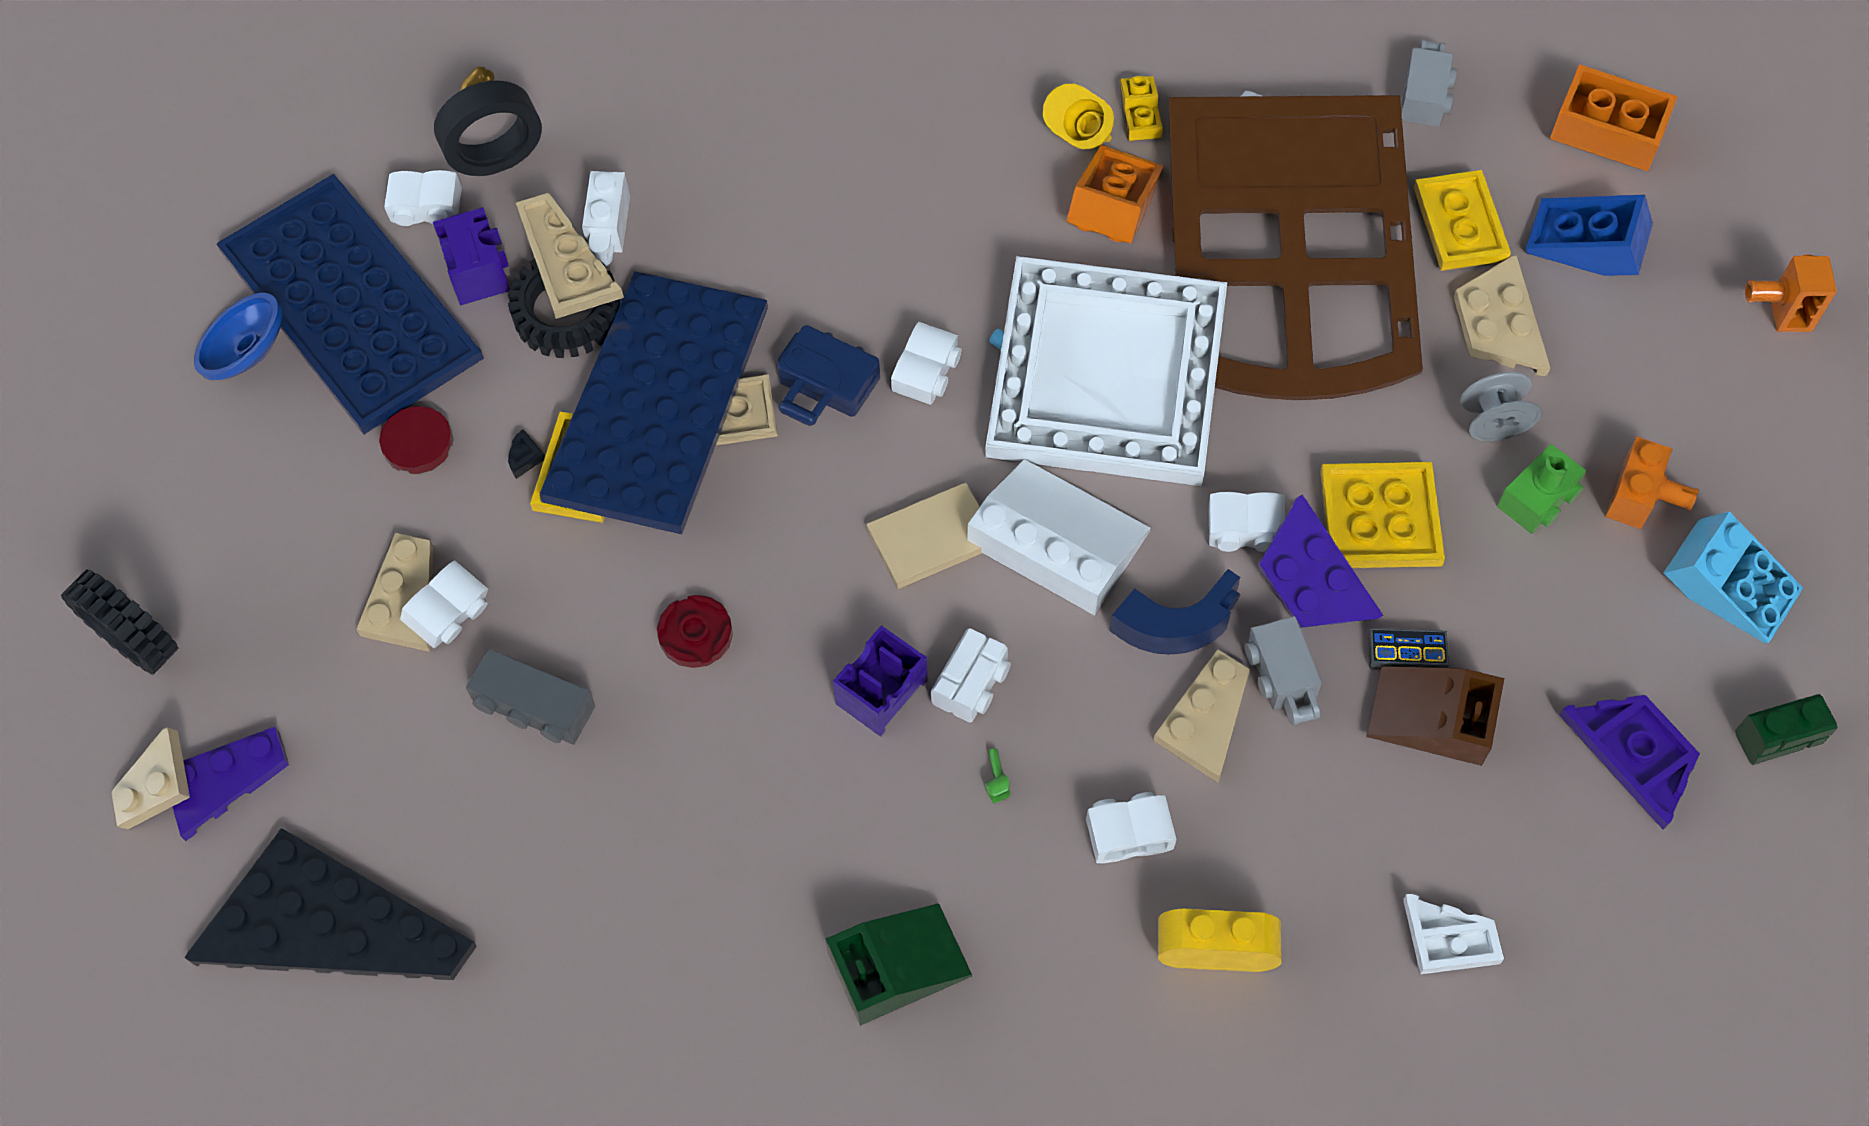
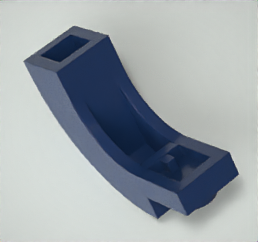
[1110,569,1241,655]

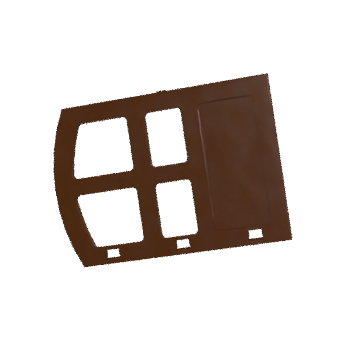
[1168,95,1423,400]

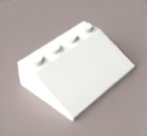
[967,459,1151,616]

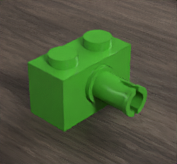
[1497,444,1587,534]

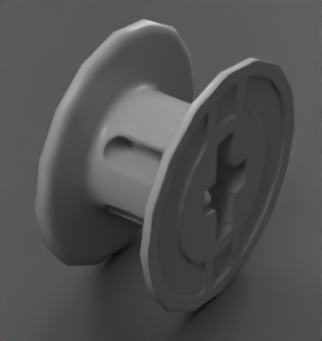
[1460,372,1542,442]

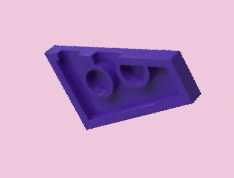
[172,727,289,842]

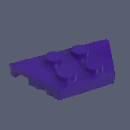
[1257,494,1384,628]
[1559,695,1700,829]

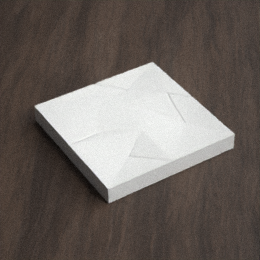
[986,256,1227,486]

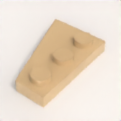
[356,533,433,652]
[1153,650,1250,783]

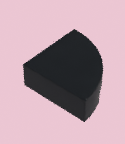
[508,429,545,479]

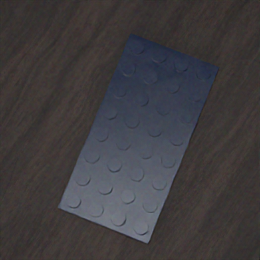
[216,174,484,435]
[540,271,768,535]

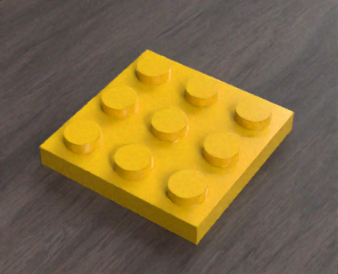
[1320,462,1445,568]

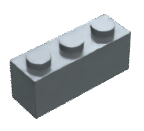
[466,649,596,745]

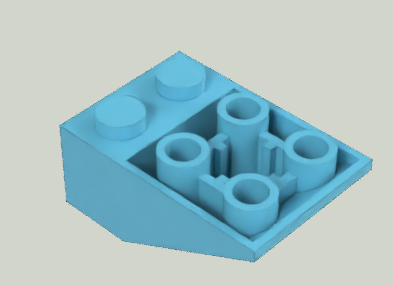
[1663,511,1803,643]

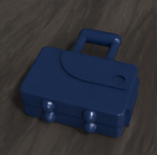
[777,325,880,426]

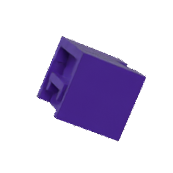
[433,207,510,306]
[833,625,928,737]

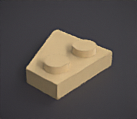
[111,727,190,829]

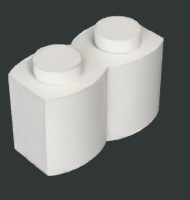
[384,170,462,226]
[891,322,962,405]
[1208,492,1285,552]
[400,560,488,648]
[1086,792,1177,863]

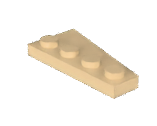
[516,193,624,319]

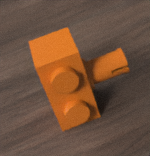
[1745,254,1837,332]
[1605,436,1699,529]

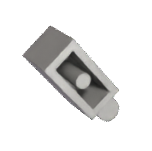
[1401,39,1457,127]
[1245,616,1322,725]

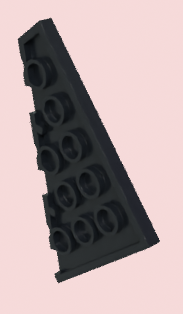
[184,828,477,980]

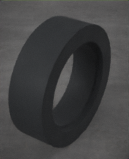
[434,80,542,176]

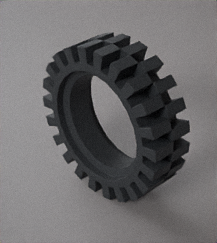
[508,259,620,358]
[60,569,179,674]

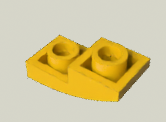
[1120,76,1163,141]

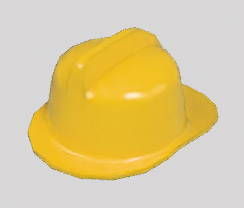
[1043,83,1114,150]

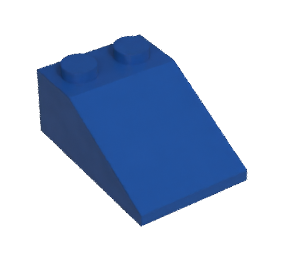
[1526,194,1653,276]

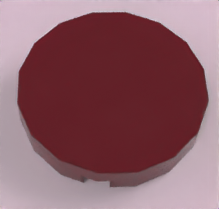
[379,406,454,474]
[657,595,733,668]

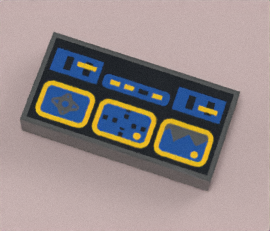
[1368,628,1449,669]

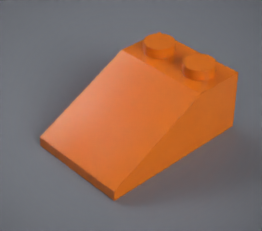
[1066,145,1164,244]

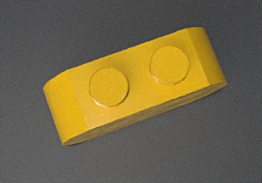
[1158,908,1282,972]

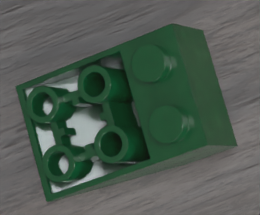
[825,903,972,1026]

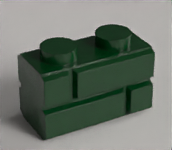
[1735,693,1838,765]

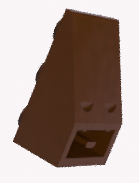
[1366,667,1505,766]

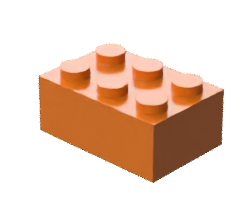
[1550,64,1678,172]

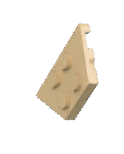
[1454,256,1550,376]

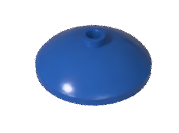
[194,293,282,380]

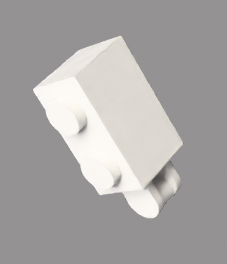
[582,171,630,266]

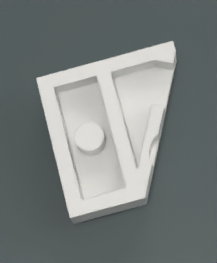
[1403,894,1504,974]

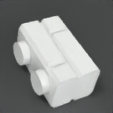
[931,628,1011,723]

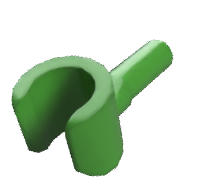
[985,748,1011,803]

